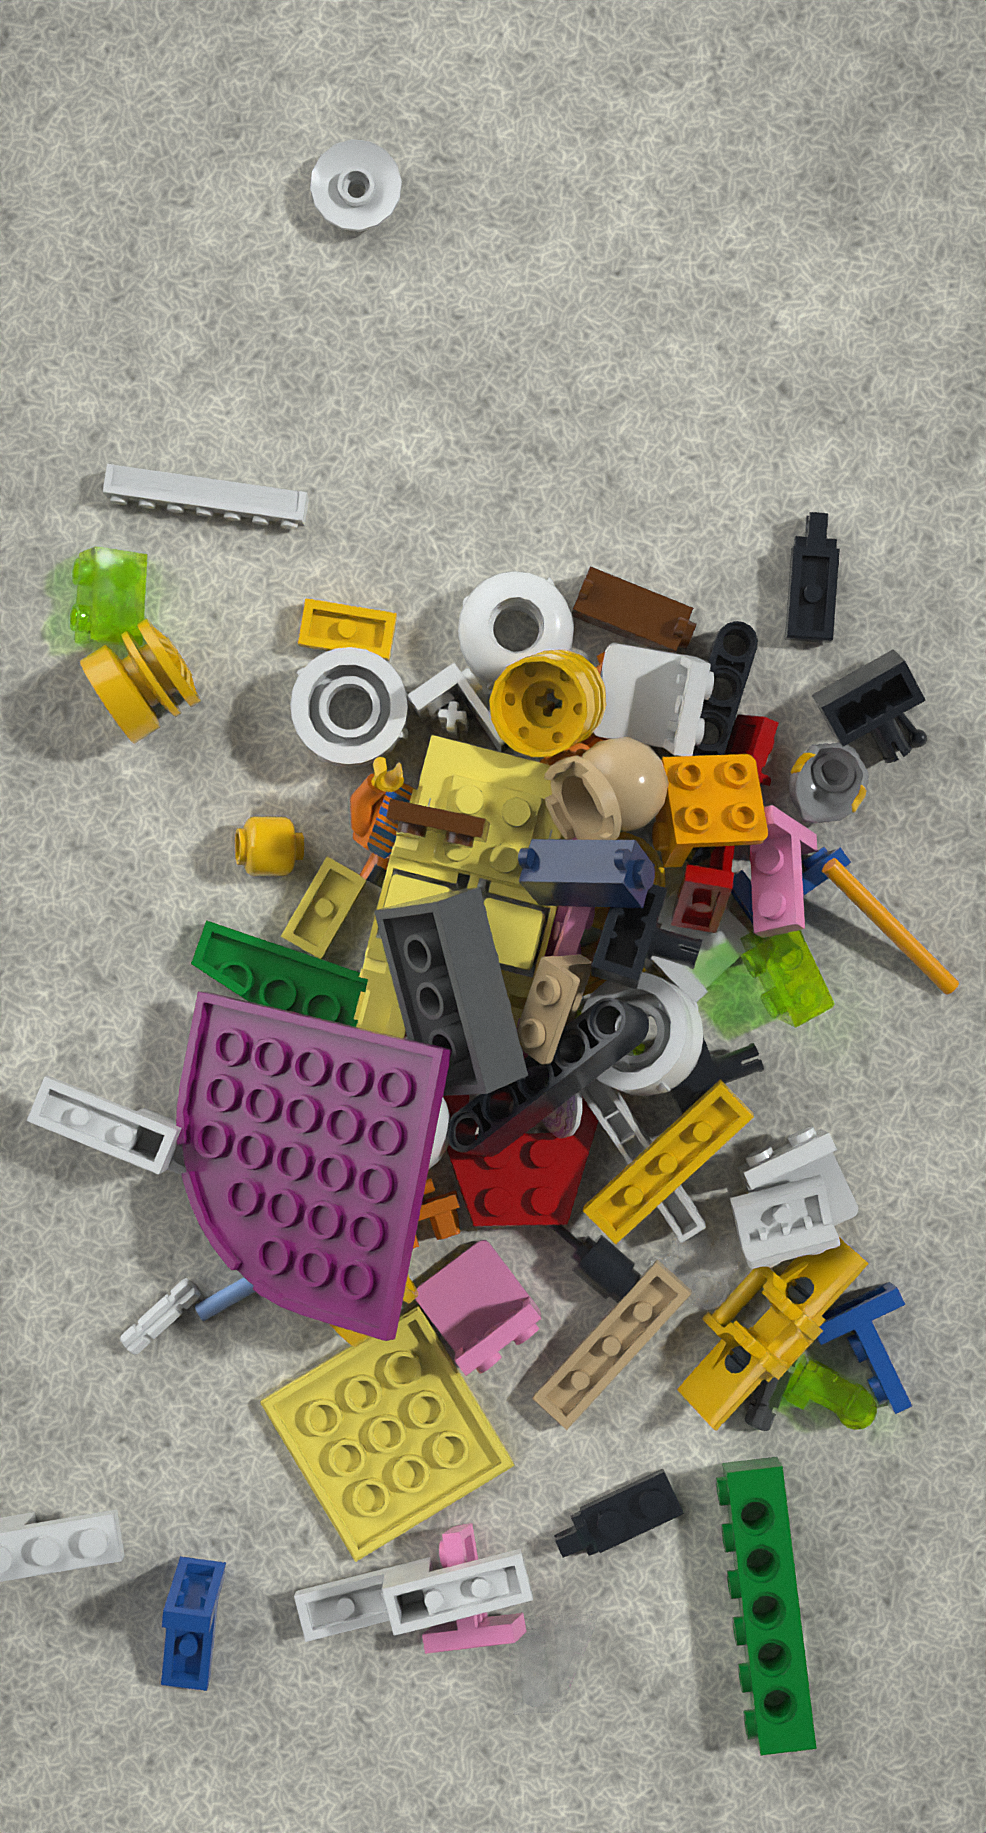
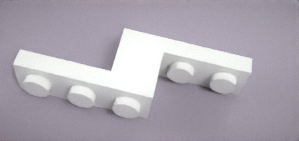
[27,1076,186,1175]
[0,1509,125,1582]
[294,1549,533,1642]

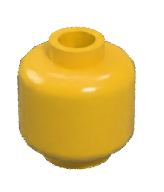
[235,816,304,877]

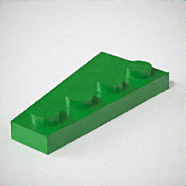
[191,920,368,1027]

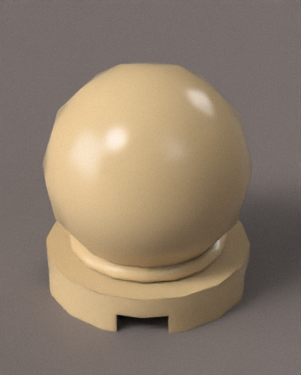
[544,737,669,840]

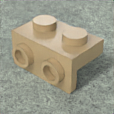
[517,954,592,1064]

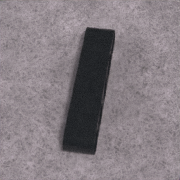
[677,621,758,756]
[446,998,649,1157]

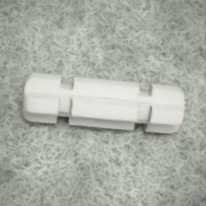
[438,701,469,740]
[120,1278,201,1355]

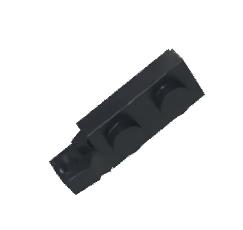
[785,512,840,643]
[554,1469,684,1558]

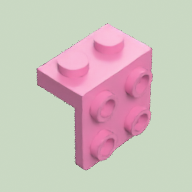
[415,1240,541,1376]

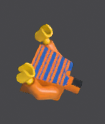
[350,757,417,888]

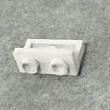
[730,1175,840,1269]

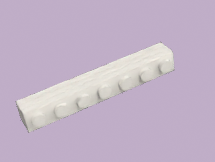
[103,464,309,529]
[581,1079,706,1243]

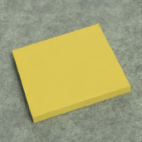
[260,1305,515,1562]

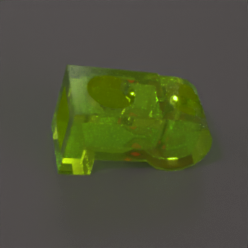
[784,1353,877,1430]

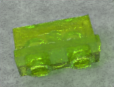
[70,546,148,646]
[740,930,835,1028]

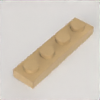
[532,1259,692,1430]

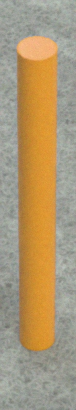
[822,858,959,995]

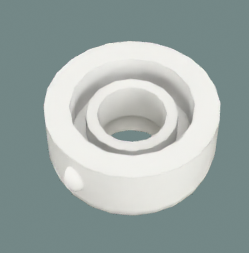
[458,571,574,690]
[290,647,409,768]
[580,972,704,1096]

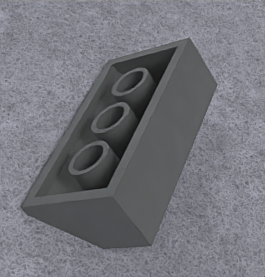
[374,887,528,1096]

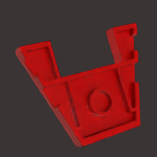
[443,1095,599,1227]

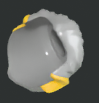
[789,742,869,823]

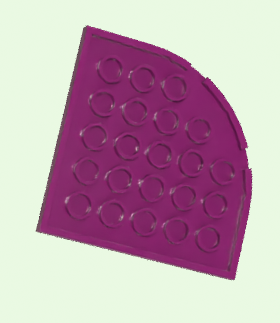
[176,991,452,1341]

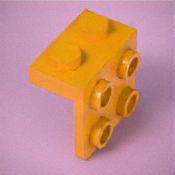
[652,754,768,868]

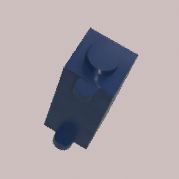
[518,839,655,908]

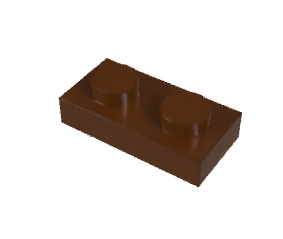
[386,799,490,848]

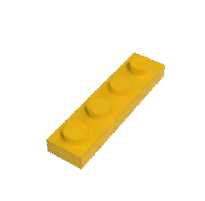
[583,1079,754,1245]

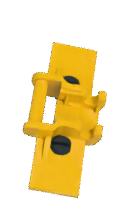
[677,1237,869,1431]

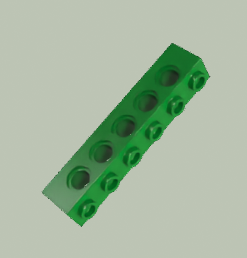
[716,1456,817,1756]

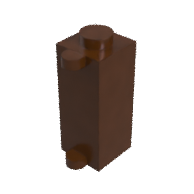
[572,566,697,653]

